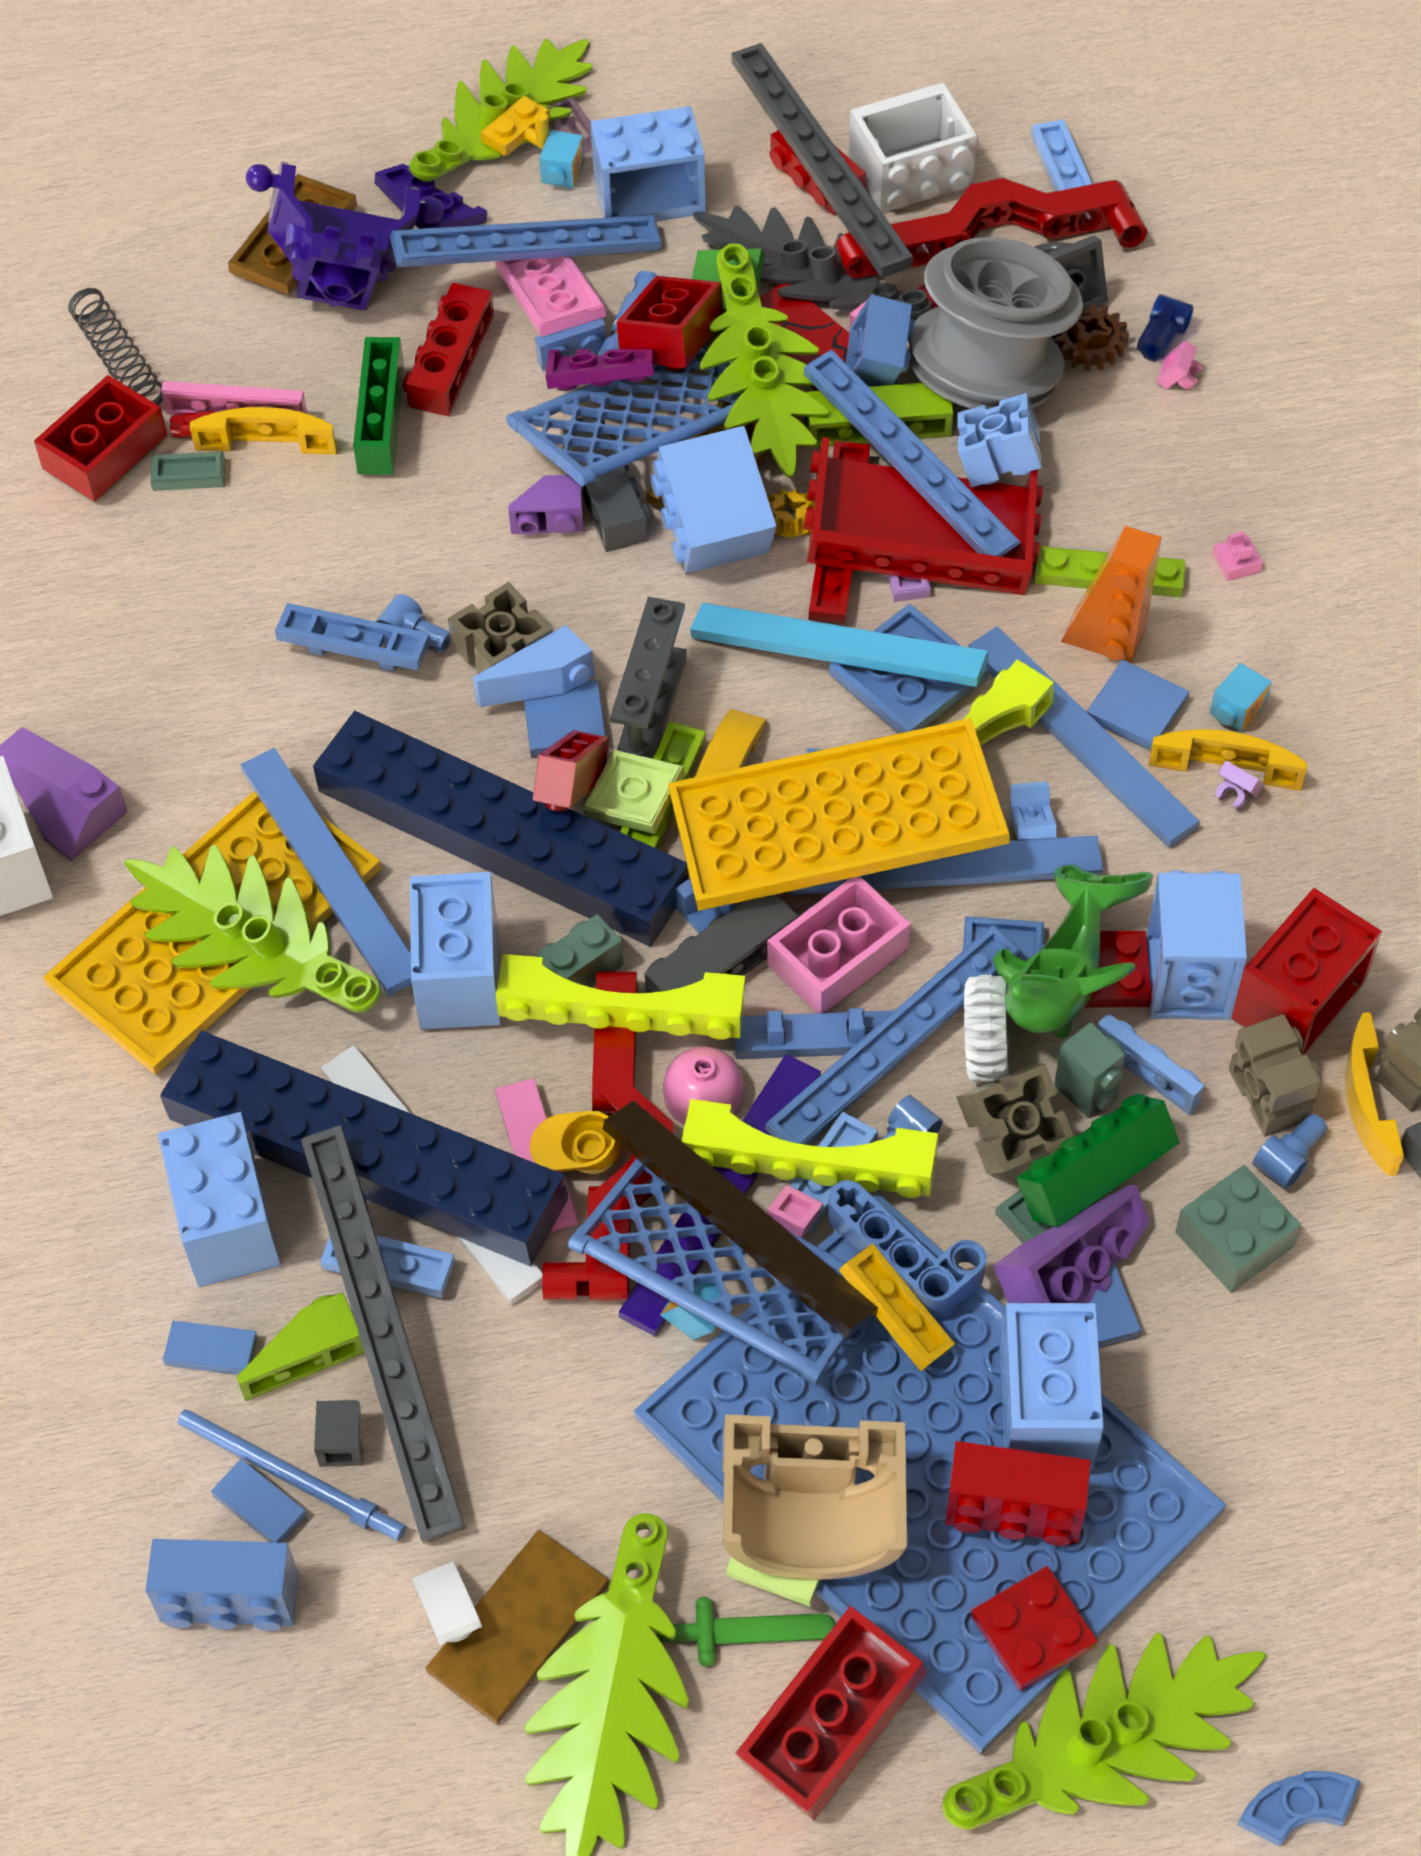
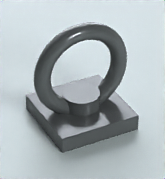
[1034,235,1108,309]

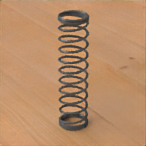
[68,288,163,406]

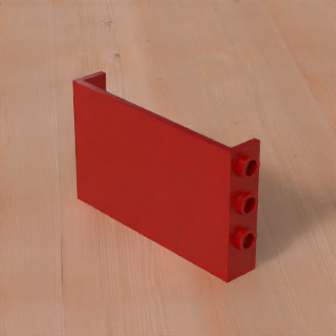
[803,437,1043,595]

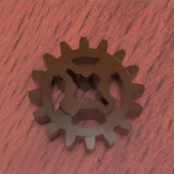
[1052,303,1129,371]

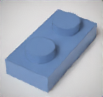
[535,318,606,371]

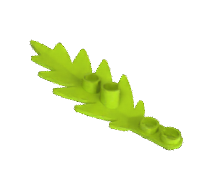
[409,39,593,182]
[699,243,829,478]
[124,845,381,1013]
[524,1513,689,1856]
[942,1633,1266,1830]

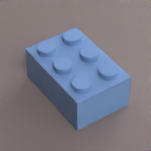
[145,1539,299,1631]

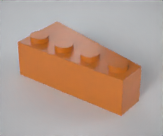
[1061,526,1162,664]

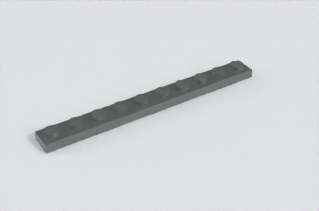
[732,43,913,278]
[301,1125,466,1543]

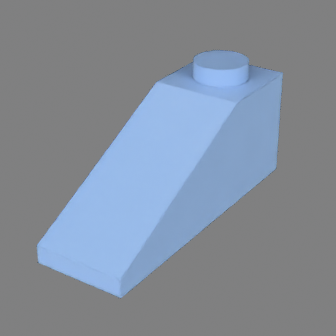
[473,625,594,707]

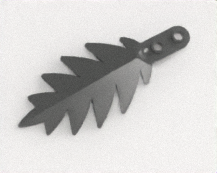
[693,206,932,320]

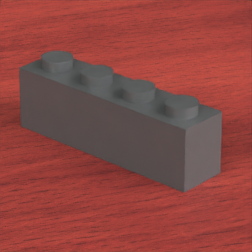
[560,417,651,552]
[645,894,798,993]

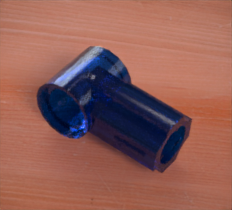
[1137,294,1194,362]

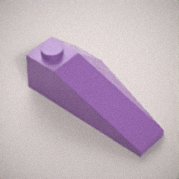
[0,727,127,861]
[993,1185,1150,1303]

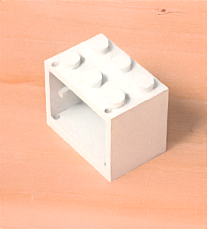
[849,82,977,213]
[0,756,53,916]

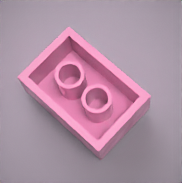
[767,876,911,1013]

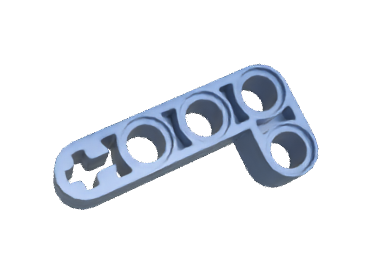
[828,1180,987,1319]

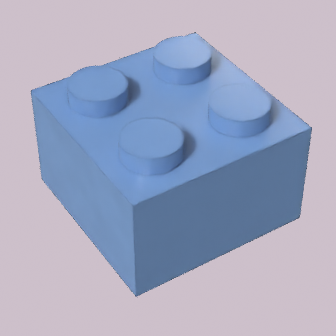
[845,294,915,387]

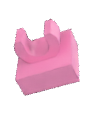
[1156,340,1202,390]
[1213,532,1263,581]
[766,1185,823,1238]

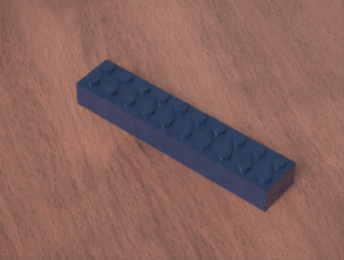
[313,710,689,947]
[160,1030,569,1267]

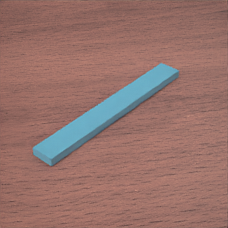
[690,603,988,687]

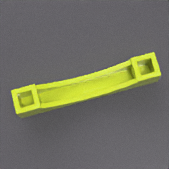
[957,659,1054,746]
[495,954,745,1040]
[682,1099,938,1198]

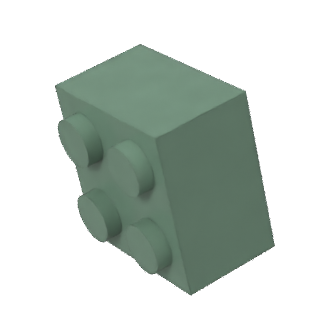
[1175,1164,1301,1293]

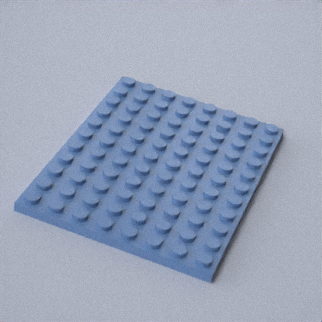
[634,1193,1226,1755]

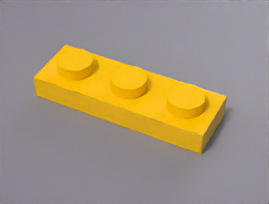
[839,1243,955,1371]

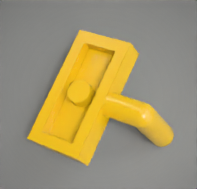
[480,96,550,157]

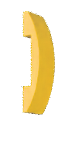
[190,407,337,454]
[678,709,767,831]
[1148,729,1308,791]
[1345,1012,1404,1176]

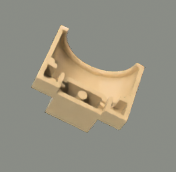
[722,1414,907,1580]

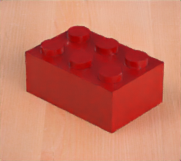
[616,275,723,369]
[34,375,167,502]
[945,1441,1091,1546]

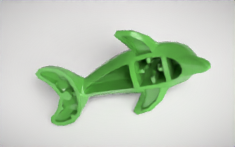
[993,864,1153,1039]

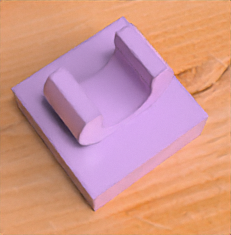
[1215,761,1265,809]

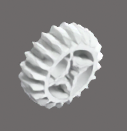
[964,974,1010,1085]

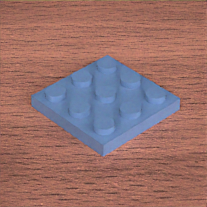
[829,603,989,733]

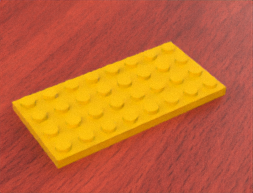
[668,718,1010,911]
[43,791,382,1076]

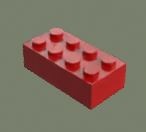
[735,1605,927,1821]

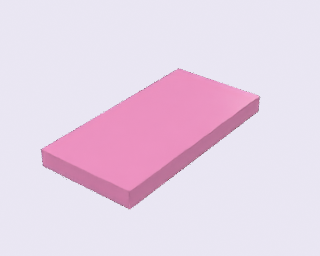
[495,256,606,337]

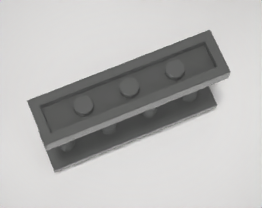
[610,597,687,759]

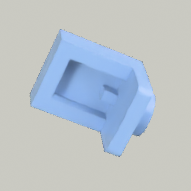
[1010,781,1056,840]

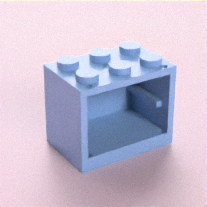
[590,106,706,221]
[651,426,777,574]
[1146,870,1247,1020]
[410,872,501,1030]
[158,1112,281,1287]
[1000,1303,1103,1469]

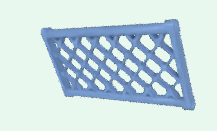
[506,345,744,486]
[567,1159,848,1385]

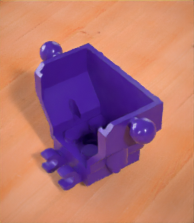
[245,161,444,310]

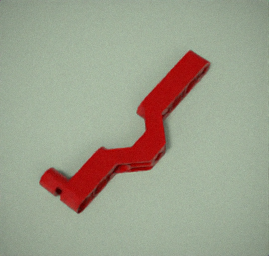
[835,178,1148,278]
[542,972,674,1300]

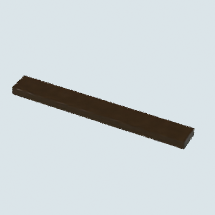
[602,1100,878,1339]

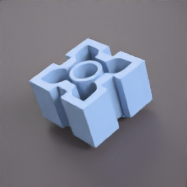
[958,393,1041,488]

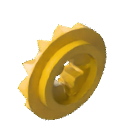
[768,487,813,537]

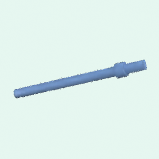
[177,1409,406,1542]

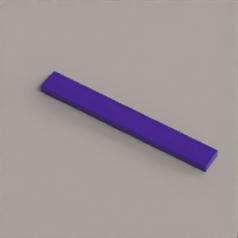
[619,1054,821,1337]

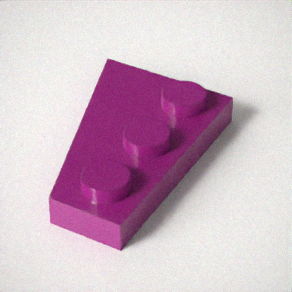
[545,349,655,391]

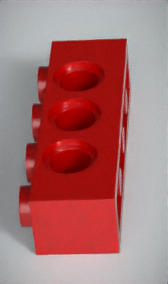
[403,282,494,417]

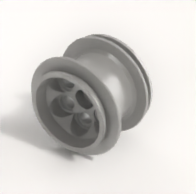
[908,237,1083,409]

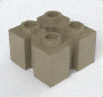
[448,582,553,674]
[1375,1007,1421,1112]
[1228,1014,1322,1137]
[956,1064,1074,1174]

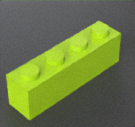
[805,383,953,448]

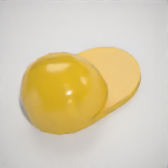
[530,1111,622,1175]

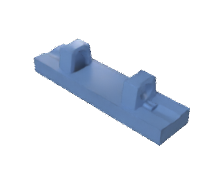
[275,603,430,671]
[735,1008,895,1059]

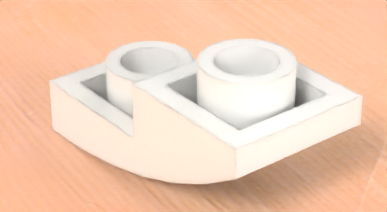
[412,1561,482,1645]

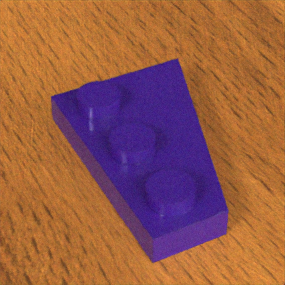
[374,163,488,229]

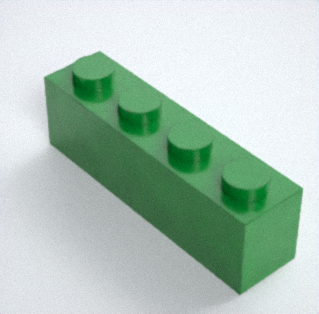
[353,337,404,474]
[1016,1094,1180,1228]

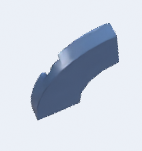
[1237,1771,1361,1846]

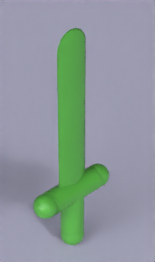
[656,1597,835,1667]

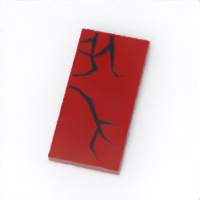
[760,283,849,391]

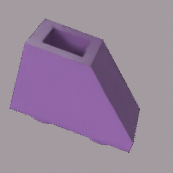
[508,475,583,535]

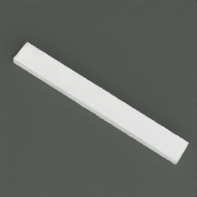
[321,1045,542,1306]

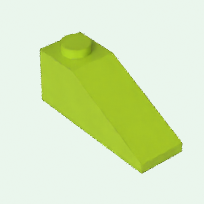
[236,1292,365,1401]

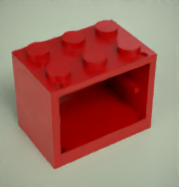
[1231,887,1382,1055]

